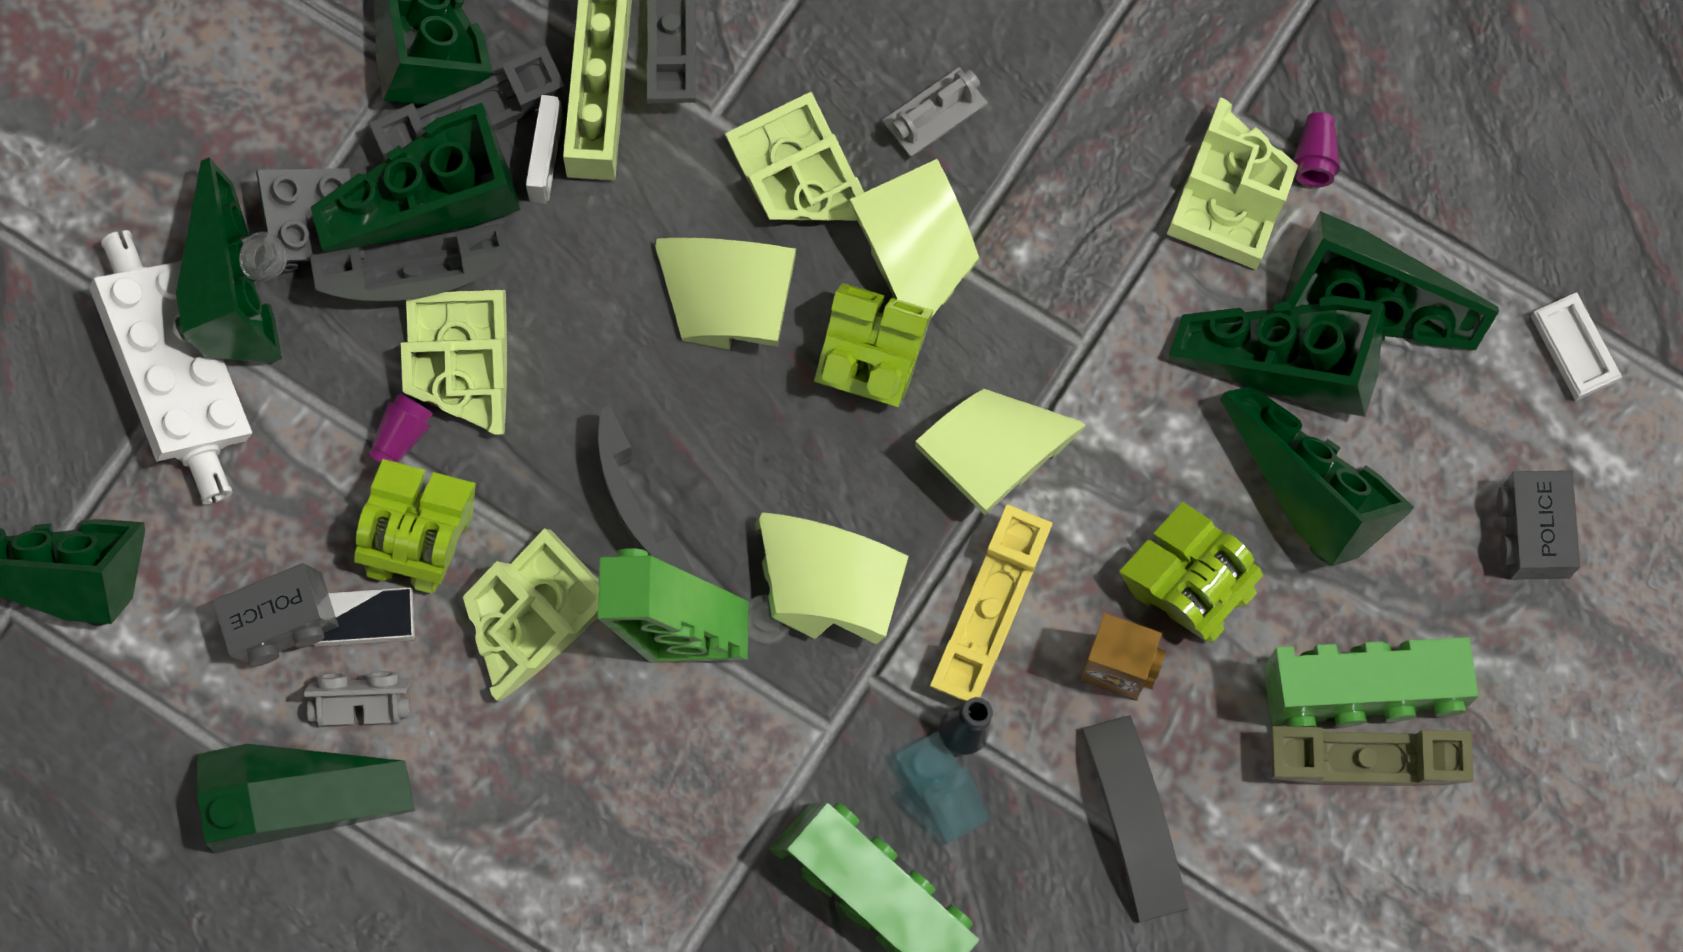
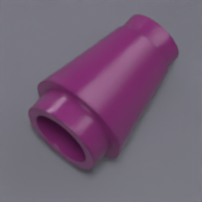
[1293,112,1340,188]
[368,393,433,463]

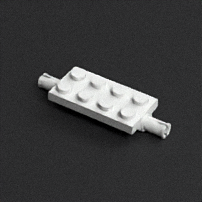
[89,230,252,504]

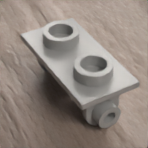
[882,67,988,157]
[304,671,411,726]

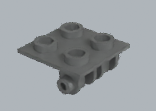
[256,168,365,272]

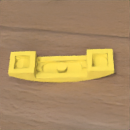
[930,504,1053,702]

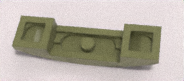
[1271,726,1474,786]

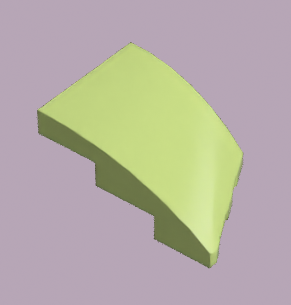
[724,92,864,221]
[1167,97,1298,270]
[850,159,979,318]
[655,238,796,350]
[401,290,507,435]
[915,389,1086,515]
[755,512,908,645]
[463,528,599,701]

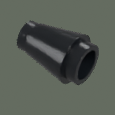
[940,697,993,755]

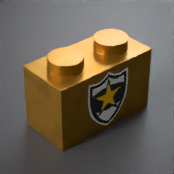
[1080,613,1167,701]

